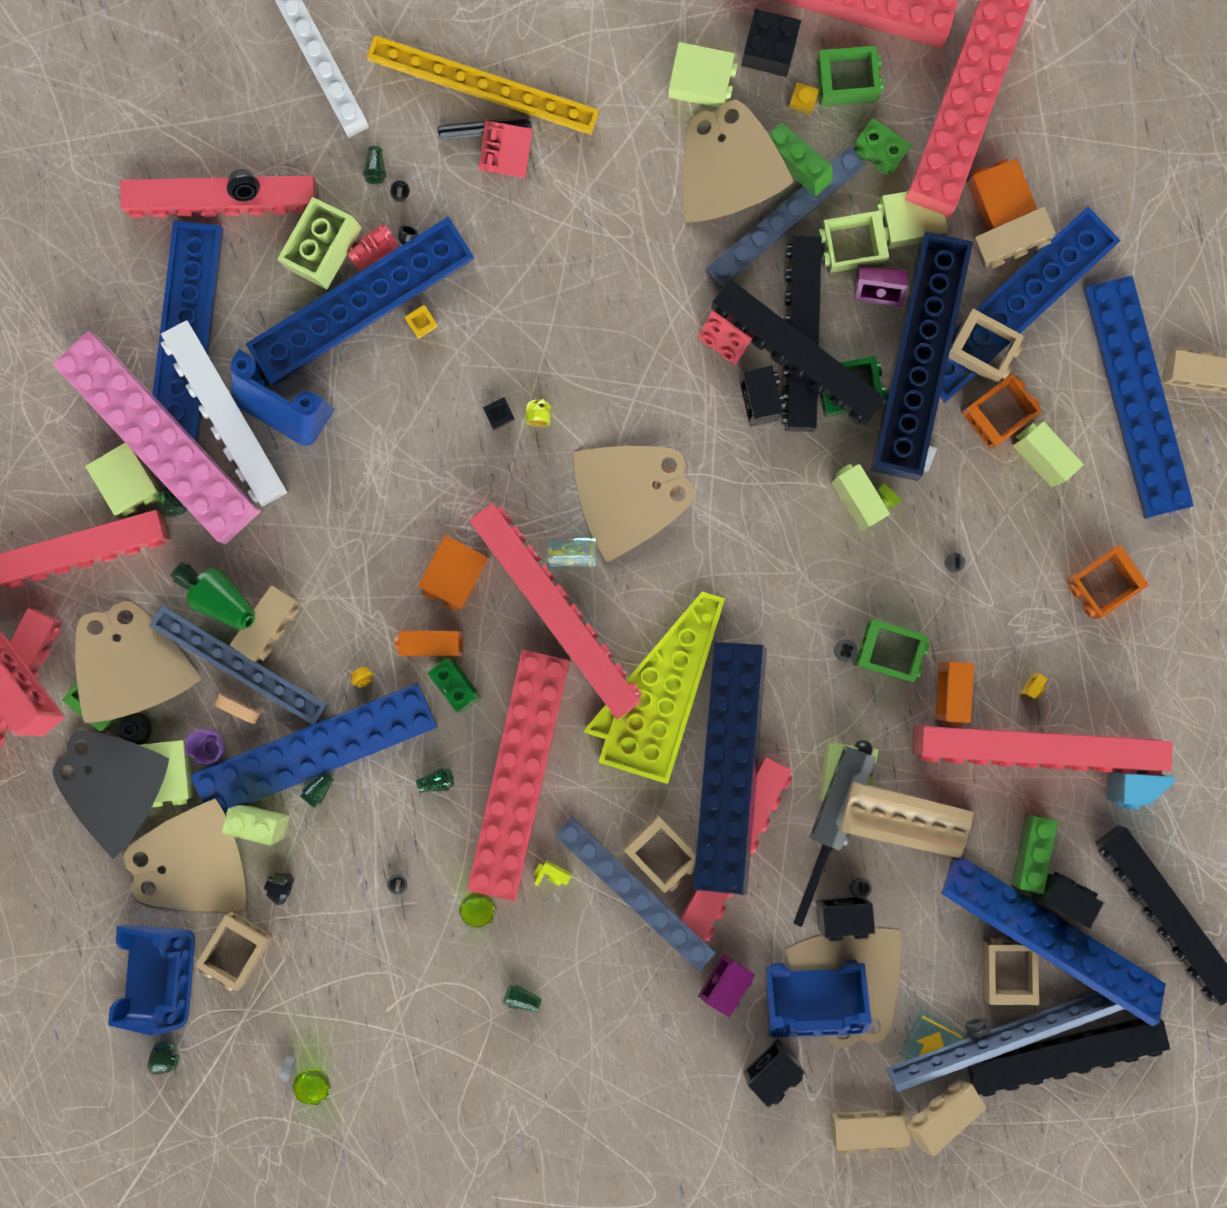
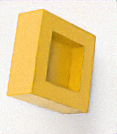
[789,82,819,115]
[404,305,438,339]
[1020,673,1048,699]

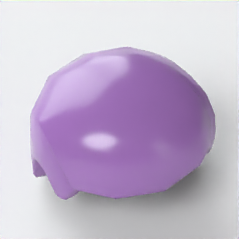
[185,728,226,765]

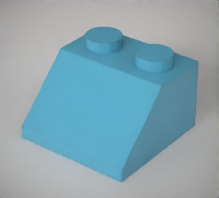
[1107,771,1175,809]

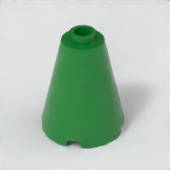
[186,567,255,630]

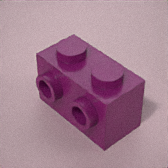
[854,265,908,307]
[698,954,755,1018]

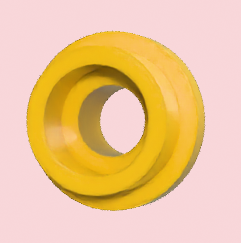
[350,667,374,688]

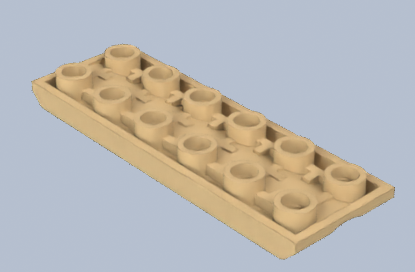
[840,782,975,859]

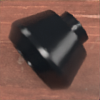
[226,169,260,202]
[118,713,152,745]
[264,873,294,905]

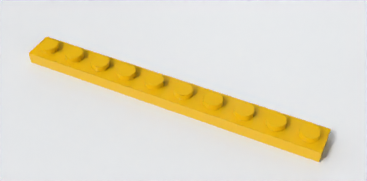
[367,35,600,135]

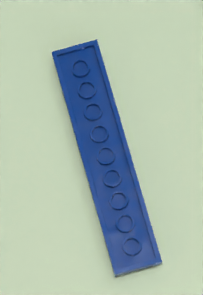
[940,207,1121,403]
[246,217,475,386]
[152,220,223,443]
[1083,275,1194,519]
[190,682,437,814]
[941,857,1166,1026]

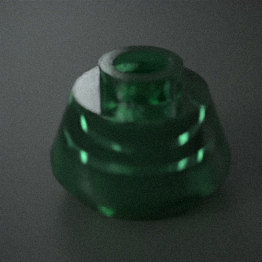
[157,487,188,518]
[148,1040,180,1075]

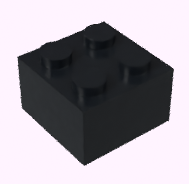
[741,9,802,77]
[739,365,786,427]
[1032,871,1104,929]
[816,897,875,941]
[743,1038,805,1108]

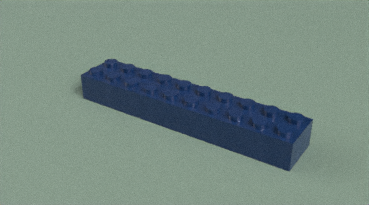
[870,232,973,481]
[693,642,767,895]

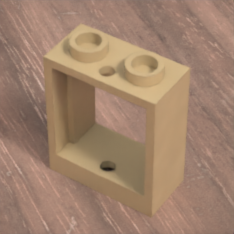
[948,309,1024,383]
[624,814,696,893]
[195,911,273,991]
[983,936,1039,1005]

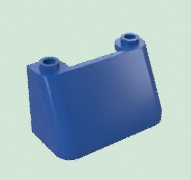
[231,349,335,446]
[108,925,195,1036]
[765,960,872,1038]

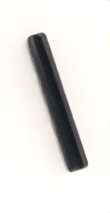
[438,116,532,140]

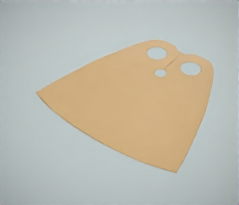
[683,100,794,223]
[574,446,695,562]
[75,601,201,723]
[124,799,246,912]
[785,928,901,1048]

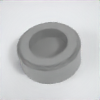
[278,1055,295,1082]

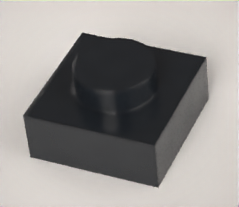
[483,397,515,430]

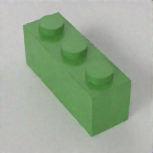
[769,122,833,197]
[1012,813,1058,894]

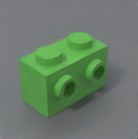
[853,118,912,176]

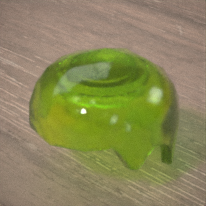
[459,892,497,928]
[293,1067,331,1106]

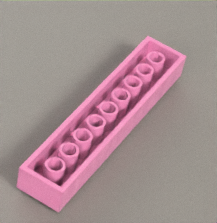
[53,331,261,544]

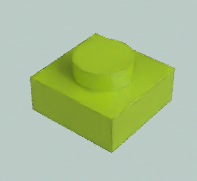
[876,483,902,509]

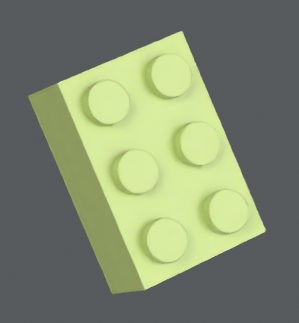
[277,197,362,290]

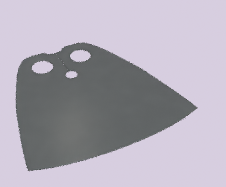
[53,730,169,859]

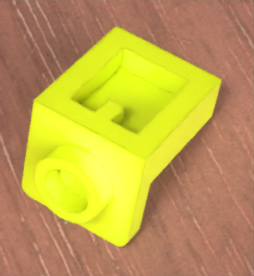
[532,860,572,886]

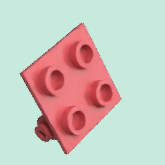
[479,121,533,178]
[347,223,400,272]
[698,310,752,365]

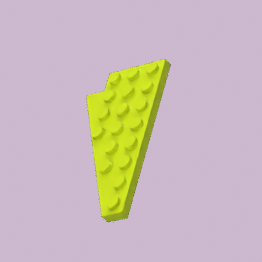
[584,591,725,784]

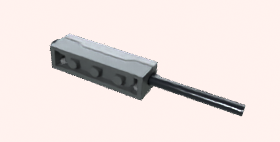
[793,740,877,927]

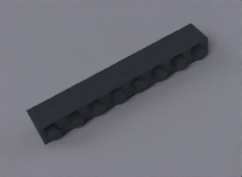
[781,236,822,432]
[711,279,886,426]
[1095,825,1227,1006]
[967,1018,1171,1097]

